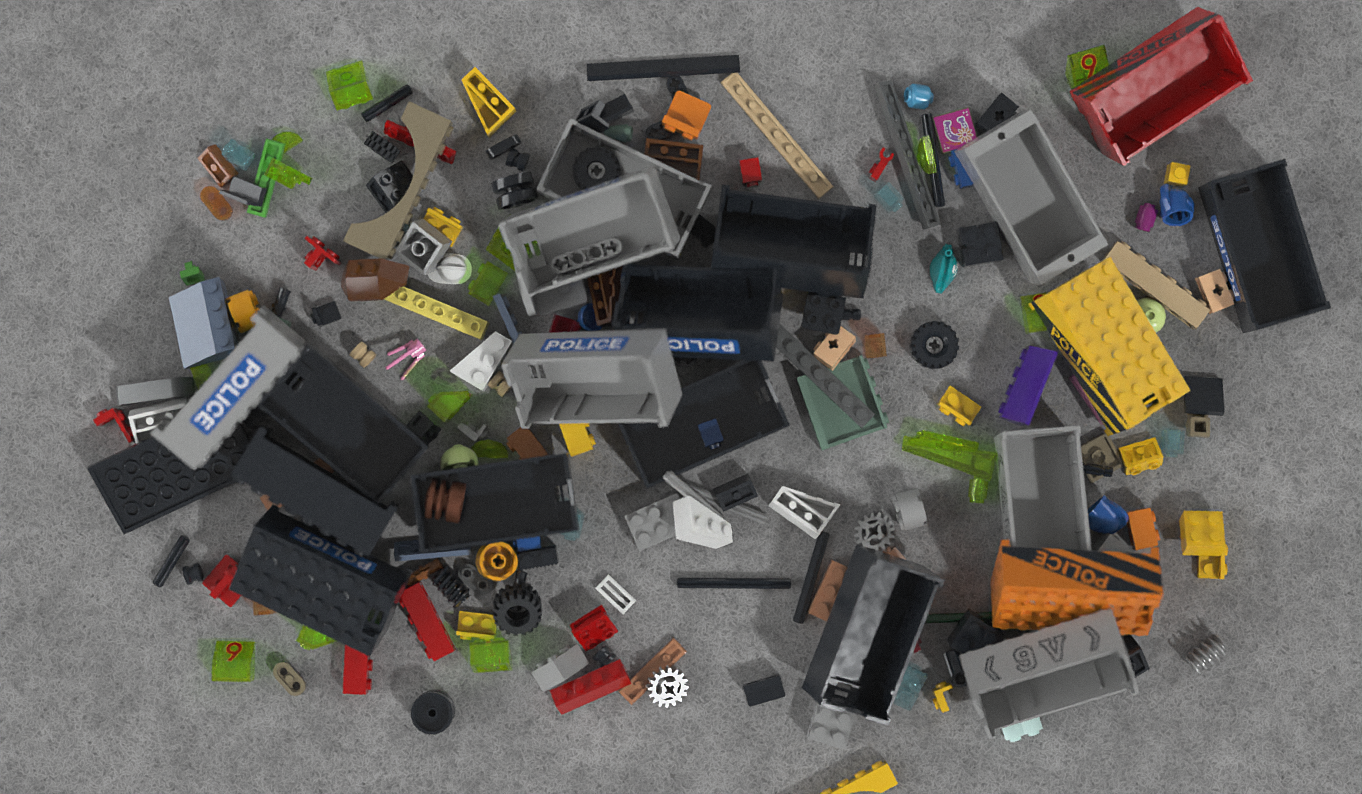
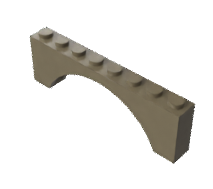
[343,101,454,260]

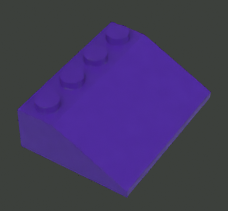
[998,346,1058,426]

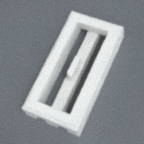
[595,574,636,614]

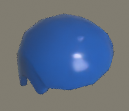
[577,303,603,332]

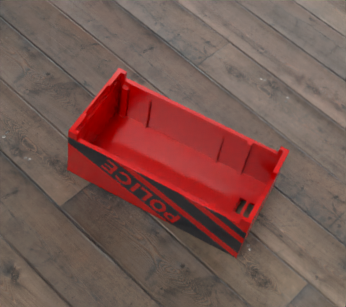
[1069,7,1253,166]

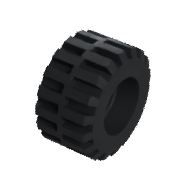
[493,583,542,636]

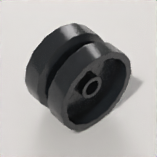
[491,172,539,210]
[411,690,456,735]

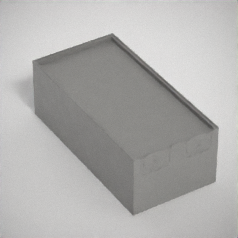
[954,109,1108,285]

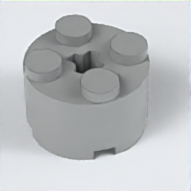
[891,488,927,531]

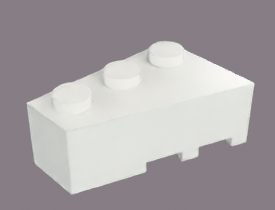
[450,331,513,391]
[128,397,188,444]
[768,486,841,539]
[673,495,733,549]

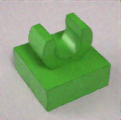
[180,261,205,286]

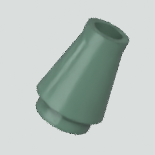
[604,124,633,143]

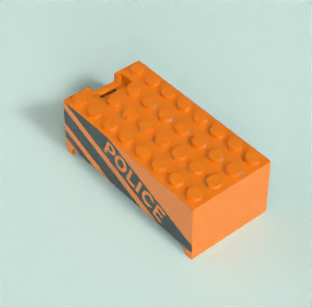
[990,539,1163,636]

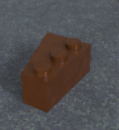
[644,138,704,180]
[587,265,623,326]

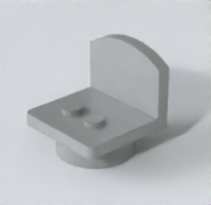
[513,260,588,318]

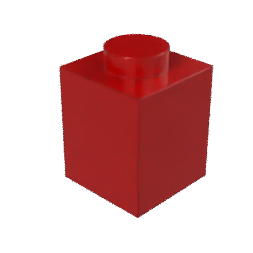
[739,157,762,188]

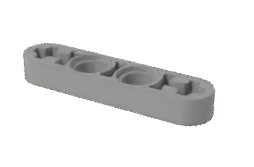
[551,237,624,273]

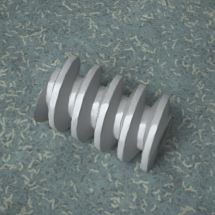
[1185,633,1228,674]

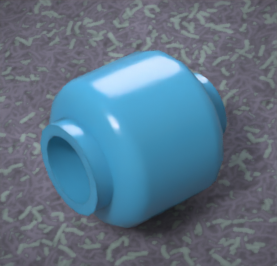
[904,83,934,110]

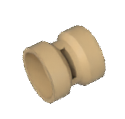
[350,342,377,368]
[488,371,512,397]

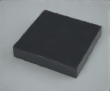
[1183,376,1225,416]

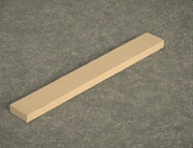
[721,73,833,199]

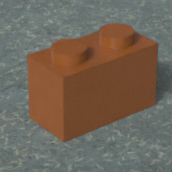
[506,427,549,460]

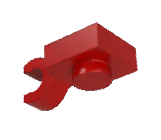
[869,147,894,183]

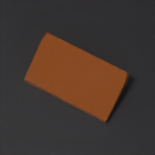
[197,144,239,188]

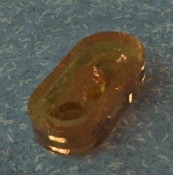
[200,186,233,221]

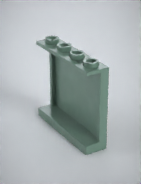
[796,355,889,450]

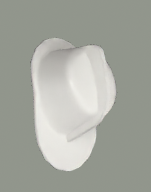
[427,253,472,284]

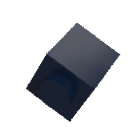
[698,418,724,450]

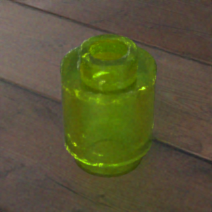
[968,476,989,504]

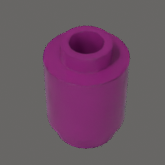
[1134,203,1158,232]

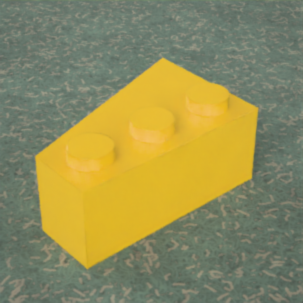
[461,67,517,138]

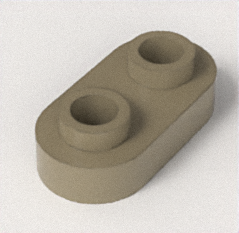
[273,662,306,696]

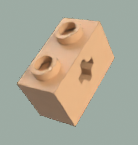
[1195,269,1234,314]
[813,326,856,371]

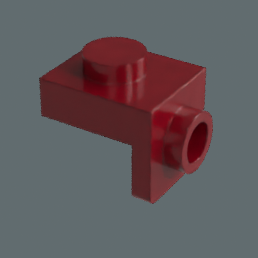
[549,314,581,333]

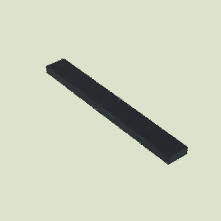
[587,55,740,81]

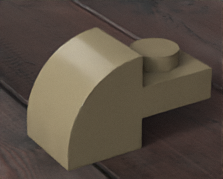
[1185,414,1210,438]

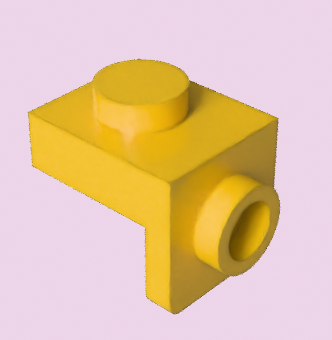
[932,681,953,713]

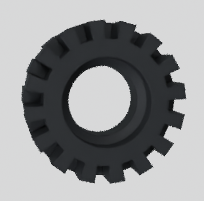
[364,131,401,163]

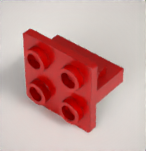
[304,236,342,271]
[202,554,241,607]
[569,605,618,651]

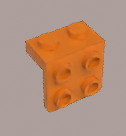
[662,91,711,141]

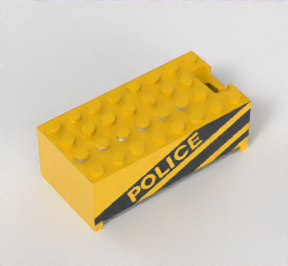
[1028,257,1190,437]

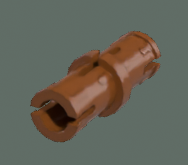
[407,558,443,587]

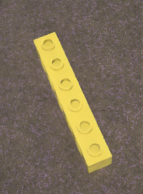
[384,287,489,340]

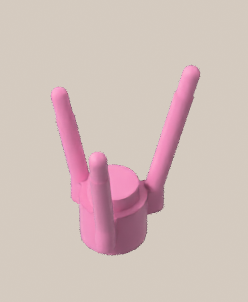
[385,338,427,380]

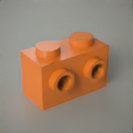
[1126,507,1160,550]

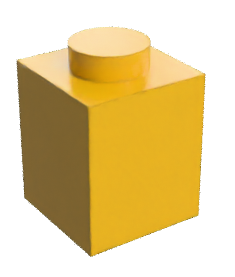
[1164,162,1191,187]

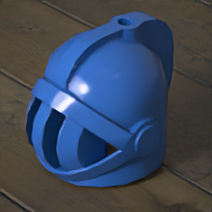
[1160,184,1195,226]
[1087,495,1129,534]

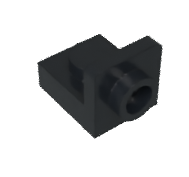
[686,215,716,248]
[310,301,342,327]
[407,410,441,443]

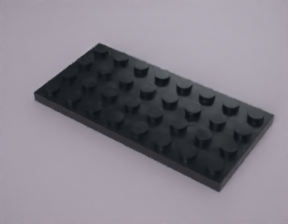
[87,423,250,534]

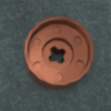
[425,477,466,523]

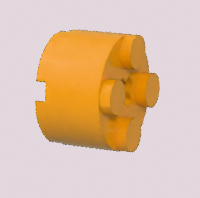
[226,289,260,333]
[475,542,518,581]

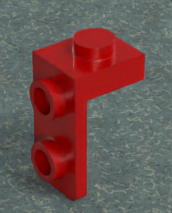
[93,408,135,443]

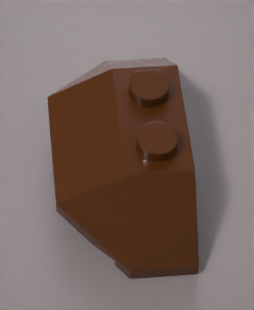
[341,258,410,302]

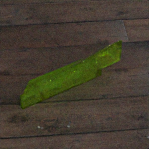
[902,430,997,481]

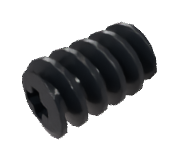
[432,565,472,609]

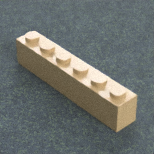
[1101,241,1210,329]

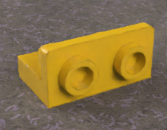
[424,207,463,247]
[937,386,982,427]
[1118,437,1163,475]
[1197,544,1228,579]
[456,611,497,642]

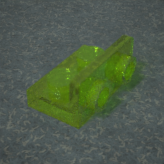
[264,158,313,189]
[467,261,508,306]

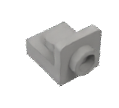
[457,421,488,442]

